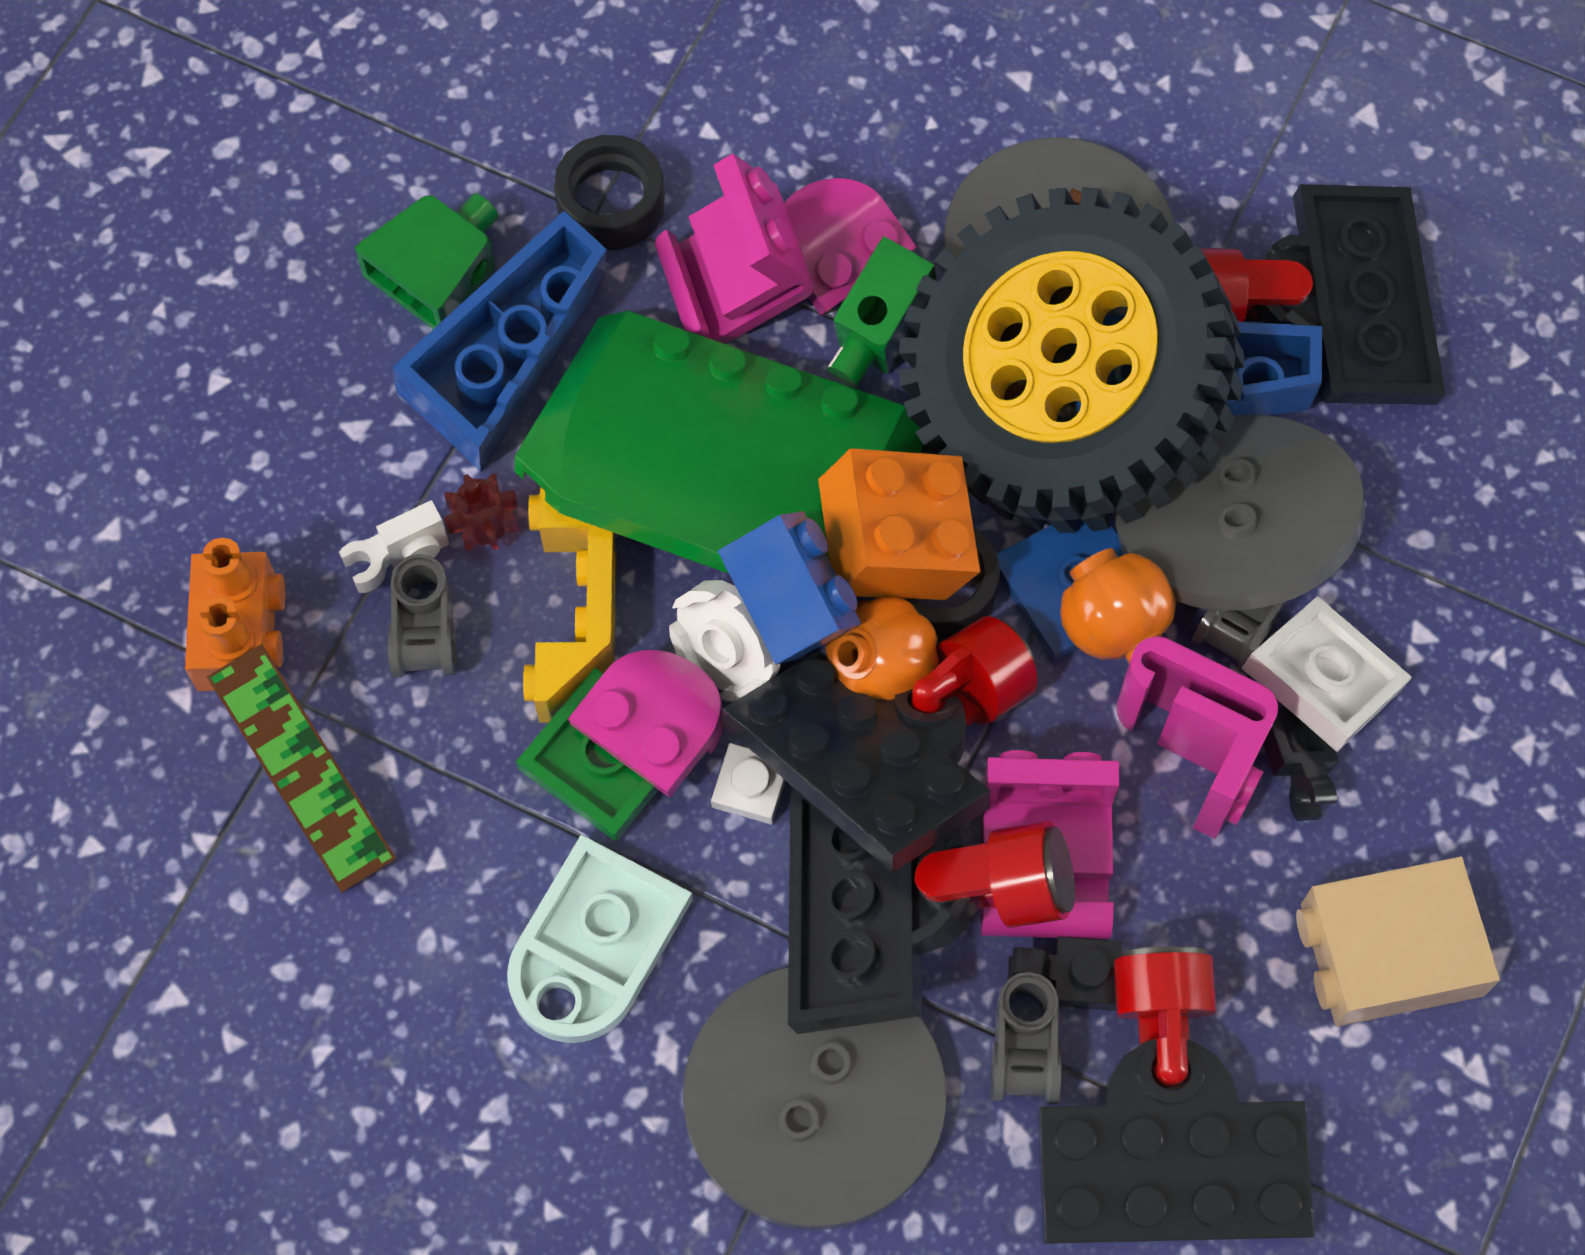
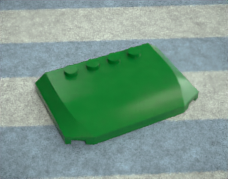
[514,310,926,574]

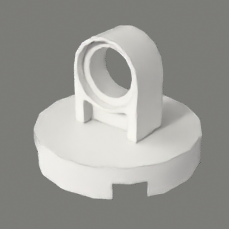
[669,580,780,702]

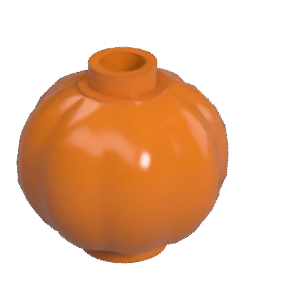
[1060,548,1176,663]
[825,596,939,700]

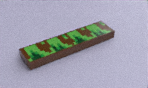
[206,644,396,894]

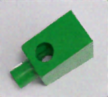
[354,193,499,329]
[827,236,936,387]

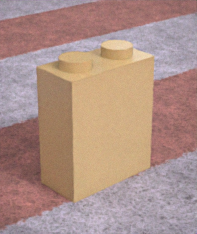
[1296,856,1500,1027]

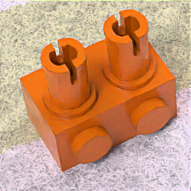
[185,538,286,691]

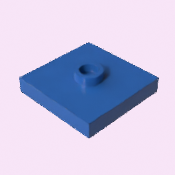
[997,519,1123,663]

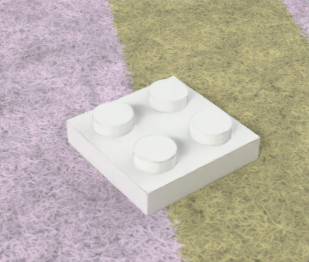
[1242,596,1412,752]

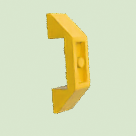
[523,487,617,723]

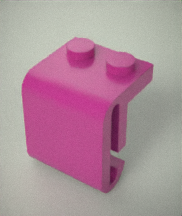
[655,153,814,344]
[1116,637,1278,839]
[980,750,1119,940]

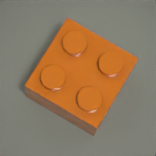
[818,448,980,600]

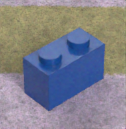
[718,511,861,665]

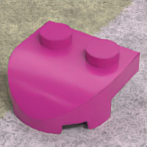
[784,178,917,316]
[568,650,723,798]

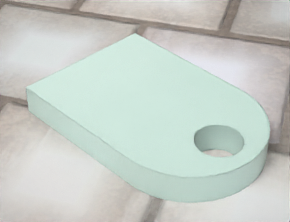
[507,835,693,1043]

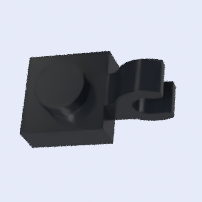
[1263,708,1339,821]
[1007,936,1122,1011]

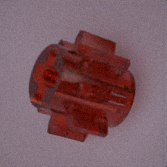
[443,473,518,551]

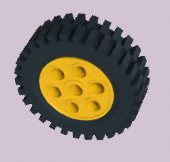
[899,187,1244,533]

